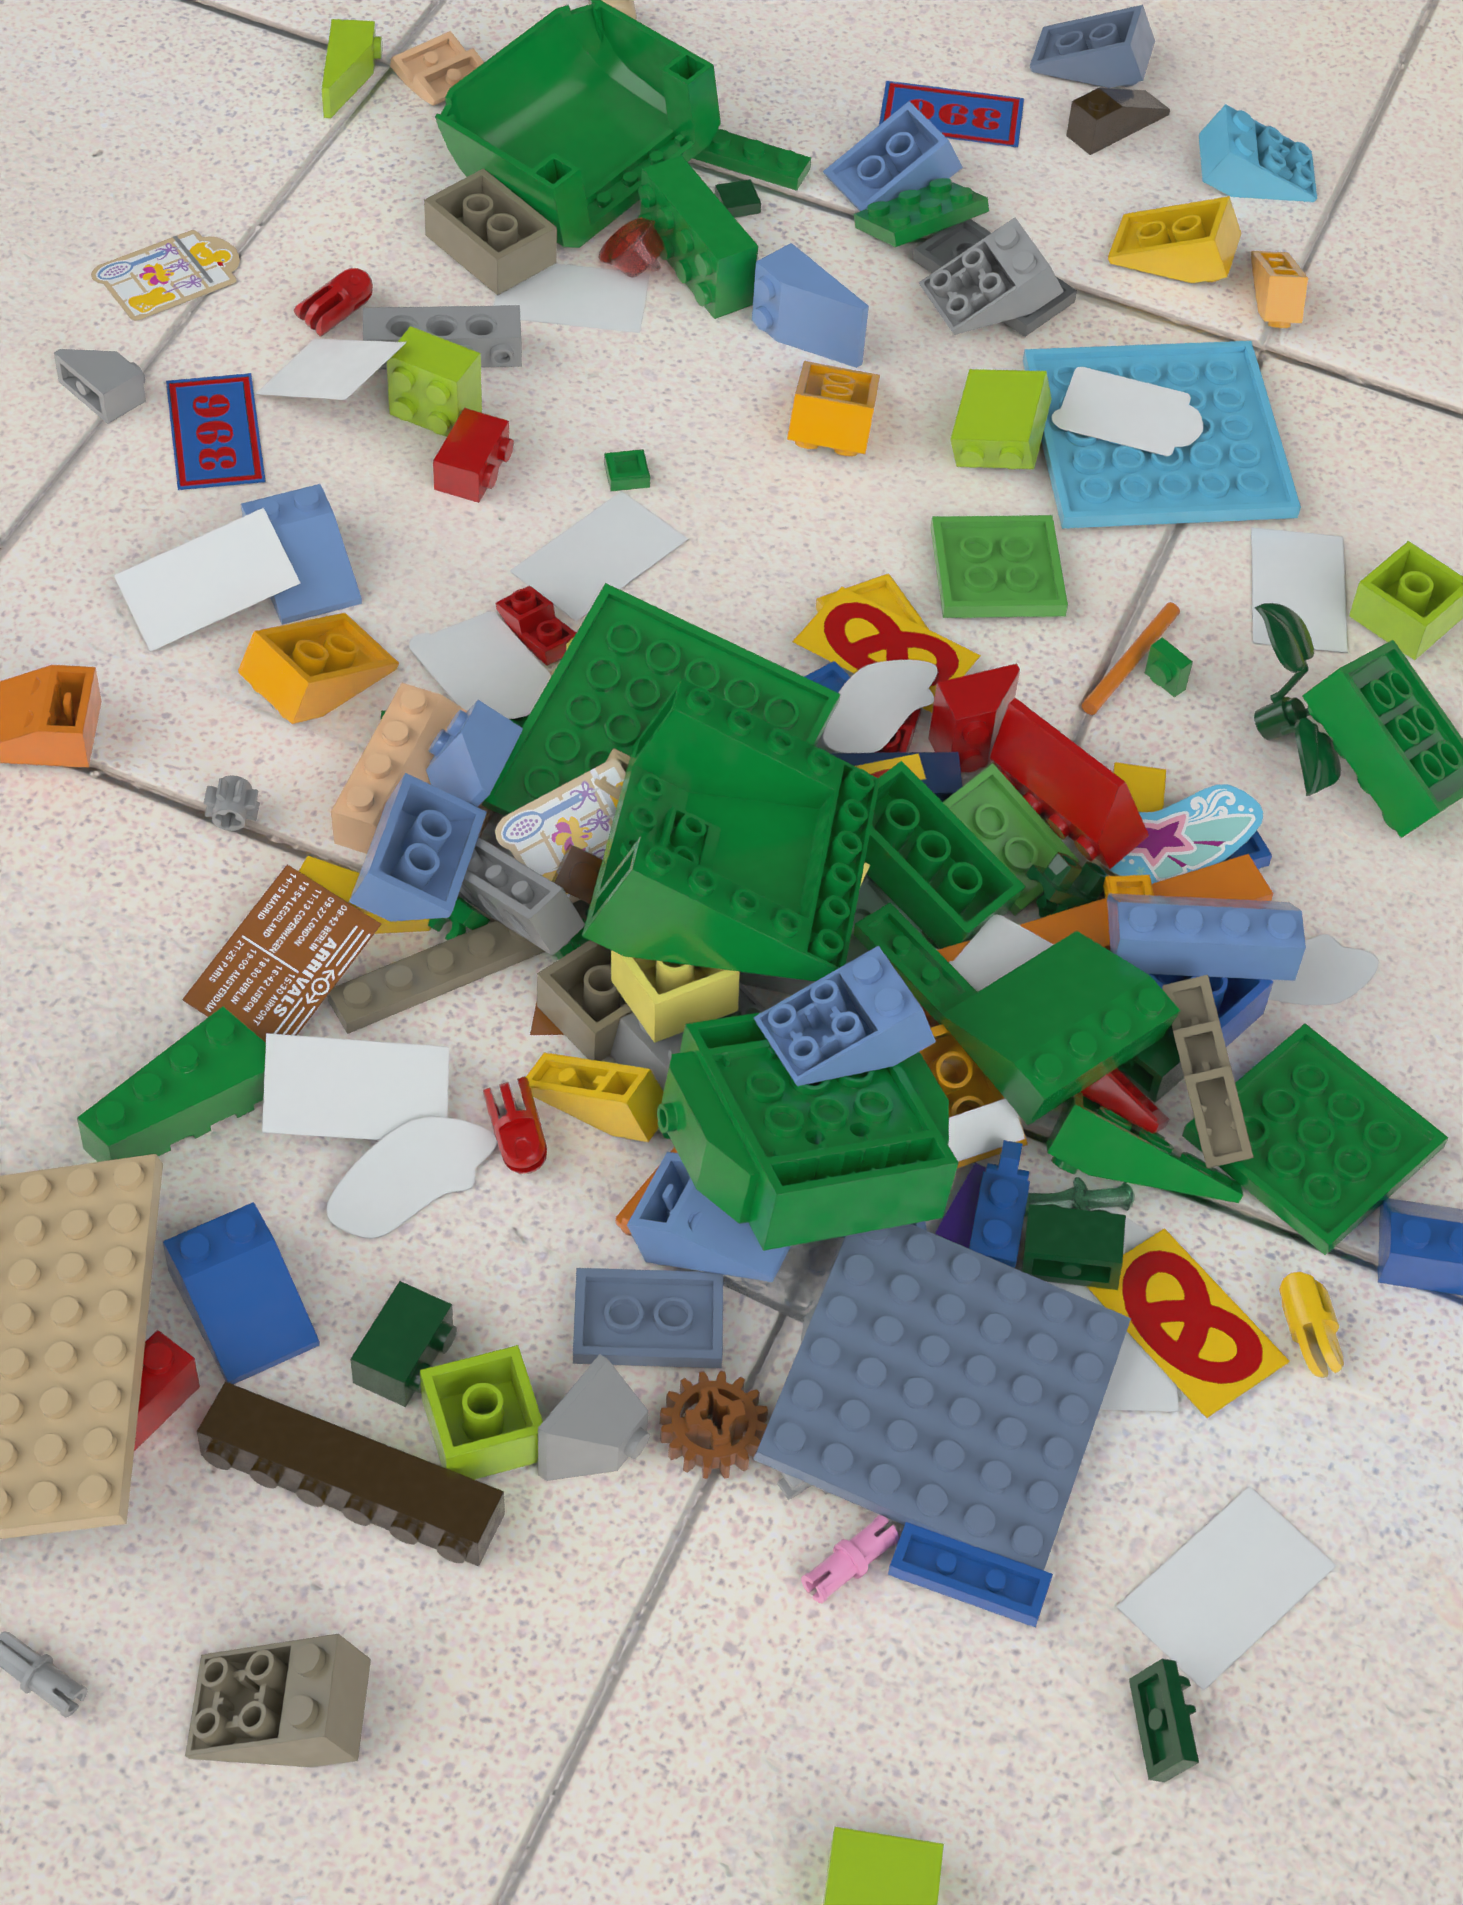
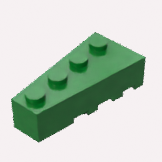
[77,1006,266,1162]

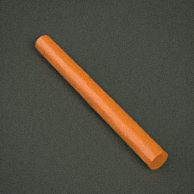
[1082,602,1180,715]

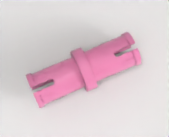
[801,1515,900,1604]

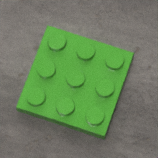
[930,515,1068,618]

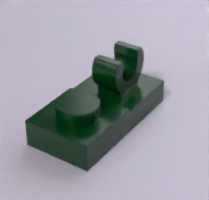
[1129,1658,1199,1782]

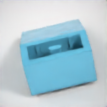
[1199,104,1317,202]

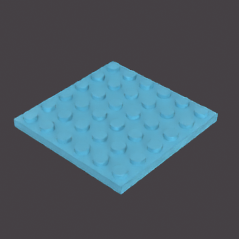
[1023,341,1301,529]

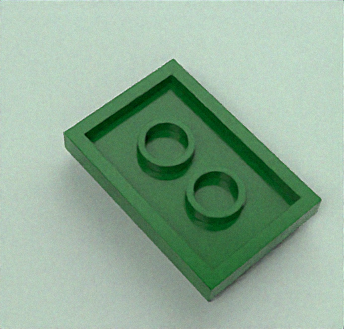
[854,178,989,247]

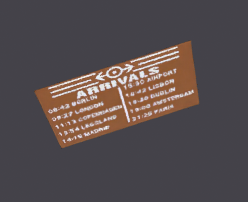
[182,864,382,1043]

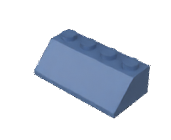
[1107,893,1306,981]

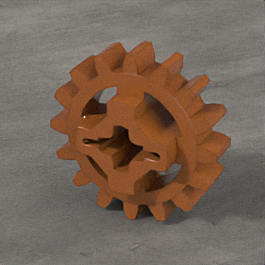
[659,1371,768,1479]

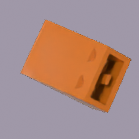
[0,665,102,768]

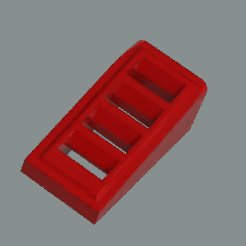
[1081,1068,1170,1134]

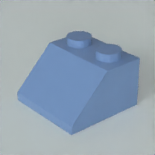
[426,700,523,807]

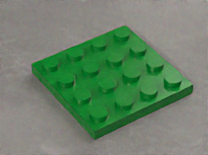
[1182,1023,1448,1255]

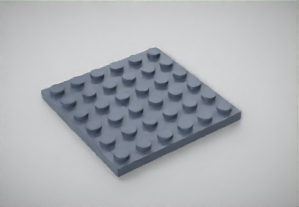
[753,1224,1131,1571]

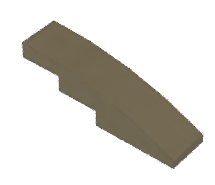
[1162,975,1254,1168]

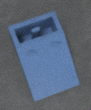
[753,946,936,1086]
[627,1152,791,1282]

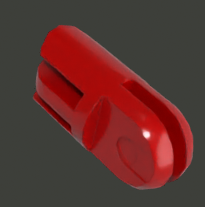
[293,268,373,337]
[483,1076,547,1175]

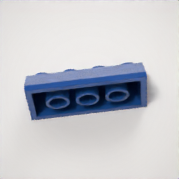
[1378,1198,1463,1296]

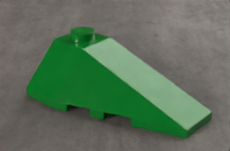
[1047,1092,1243,1203]

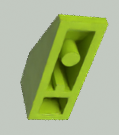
[322,19,383,118]

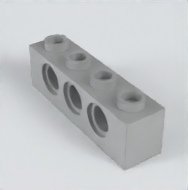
[363,305,522,369]
[458,837,585,956]

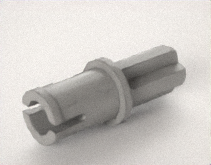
[0,1631,88,1718]

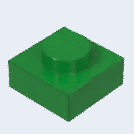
[1144,637,1193,697]

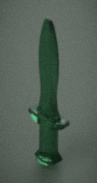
[976,1177,1135,1217]

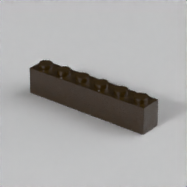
[196,1381,505,1566]

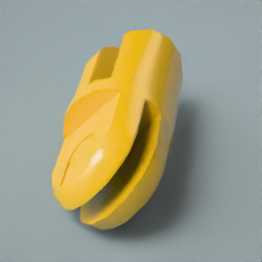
[1279,1272,1344,1378]

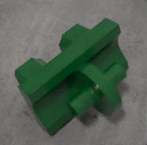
[1025,852,1108,918]

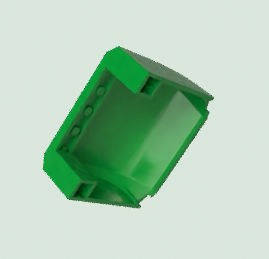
[435,0,721,248]

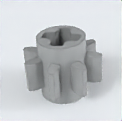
[203,775,260,831]

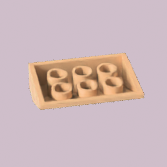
[331,683,494,854]

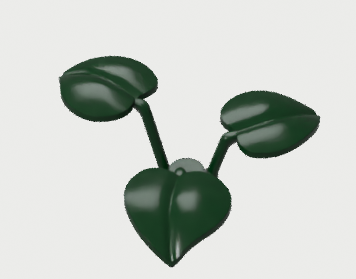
[1254,603,1341,796]

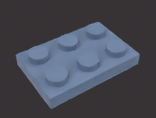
[573,1268,723,1368]

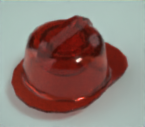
[598,218,665,278]

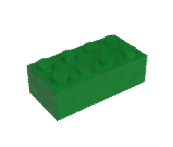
[637,155,758,319]
[865,761,1026,949]

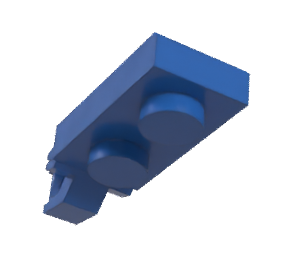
[969,1140,1030,1268]

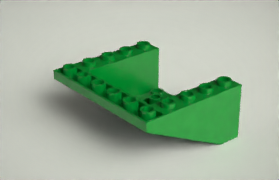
[582,679,880,982]

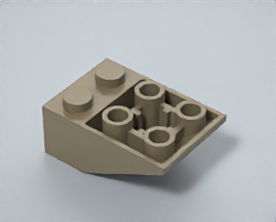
[185,1634,371,1767]

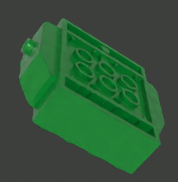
[657,1012,959,1251]

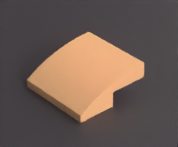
[390,31,484,106]

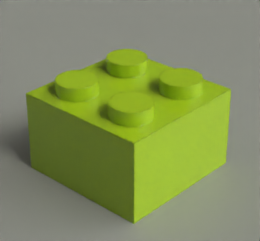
[387,326,482,437]
[1349,541,1463,660]
[420,1345,543,1480]

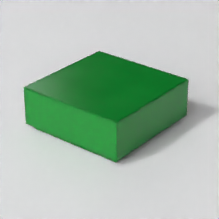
[604,449,651,492]

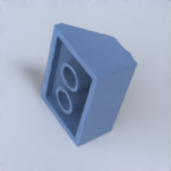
[349,773,487,922]

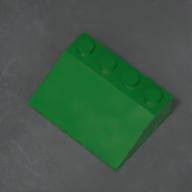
[1302,640,1463,838]
[939,931,1181,1125]

